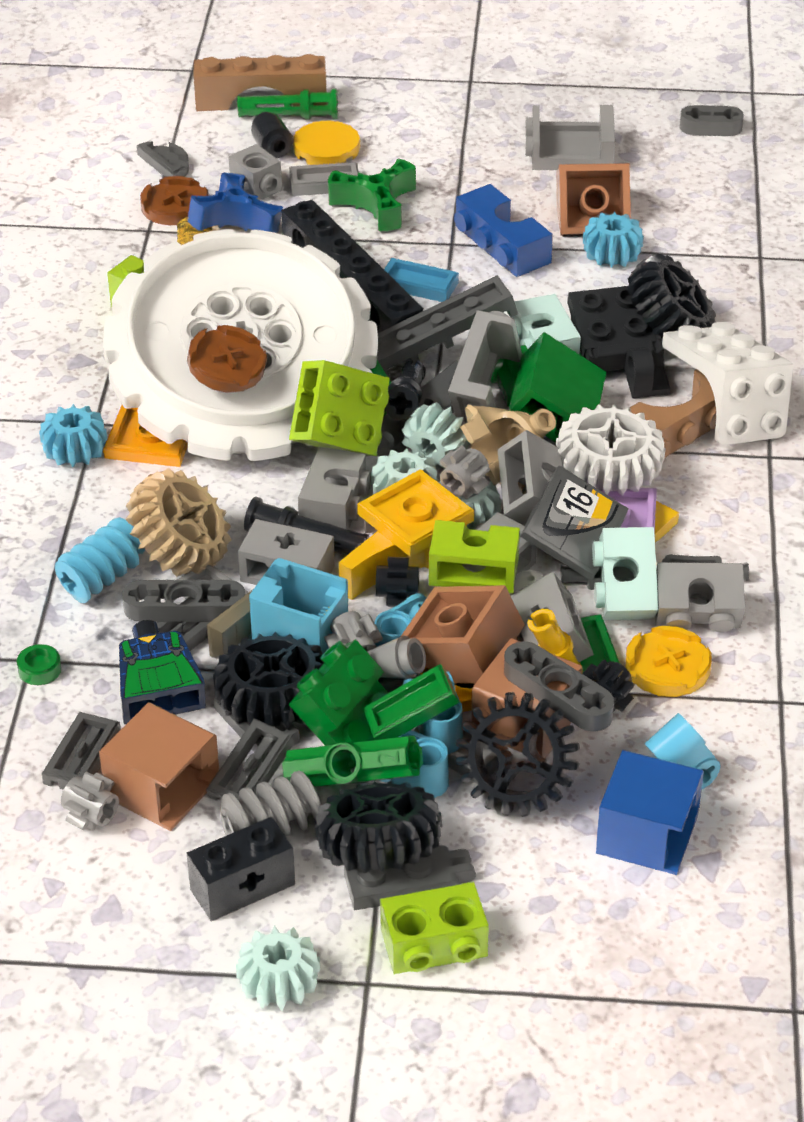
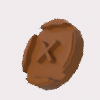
[140,176,209,226]
[187,325,267,393]

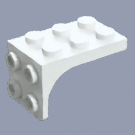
[662,322,793,445]

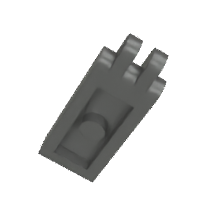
[344,845,476,911]

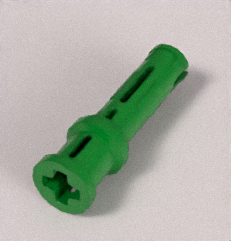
[237,88,338,120]

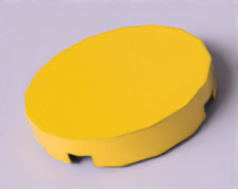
[293,120,360,165]
[625,626,712,697]

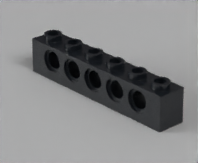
[281,199,424,333]

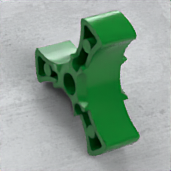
[328,159,416,232]

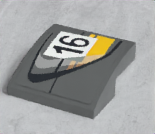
[520,465,629,580]

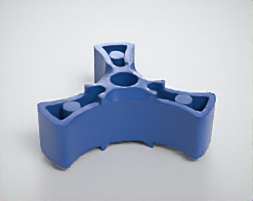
[187,173,283,233]

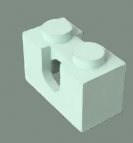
[512,294,581,355]
[592,527,658,620]

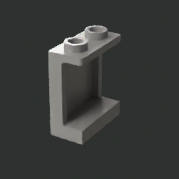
[525,105,615,170]
[448,310,522,425]

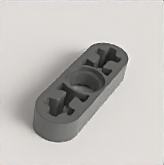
[122,580,245,622]
[504,641,614,732]

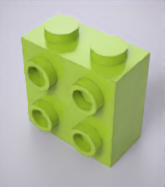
[289,360,390,456]

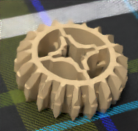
[126,468,231,577]

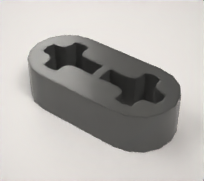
[679,105,744,136]

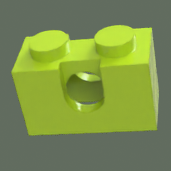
[429,520,520,593]

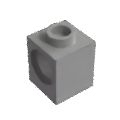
[228,144,282,200]

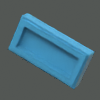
[384,258,459,302]

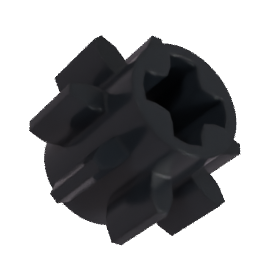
[376,556,419,607]
[583,659,635,712]

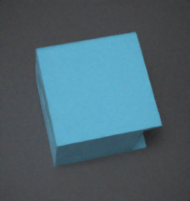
[249,558,348,654]

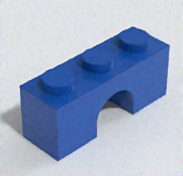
[454,183,553,277]

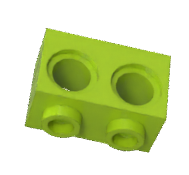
[380,882,489,975]

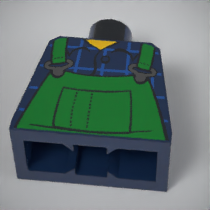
[119,620,206,725]

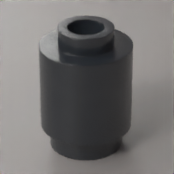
[251,112,293,158]

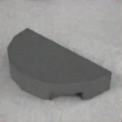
[136,141,189,177]

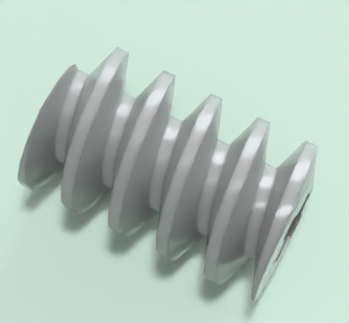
[221,770,322,836]

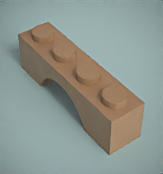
[193,54,327,111]
[630,369,716,459]

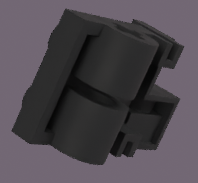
[567,286,671,399]

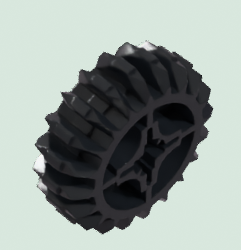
[627,253,716,341]
[213,632,324,730]
[456,692,580,817]
[315,781,443,873]

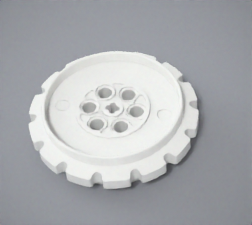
[103,229,378,461]

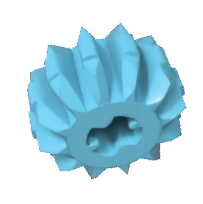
[582,212,644,268]
[39,404,107,467]

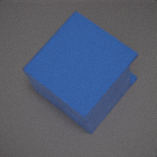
[596,750,704,875]

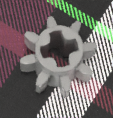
[439,445,490,499]
[325,611,383,651]
[61,772,119,831]

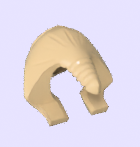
[460,404,556,491]

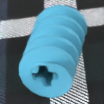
[54,517,145,603]

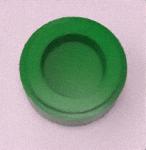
[17,644,61,685]

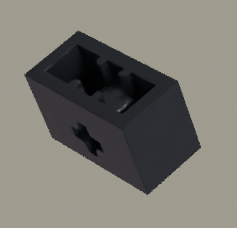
[186,817,295,921]

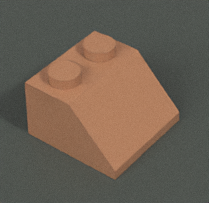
[556,163,631,236]
[401,585,525,683]

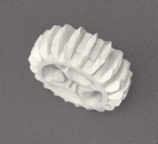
[556,404,665,496]

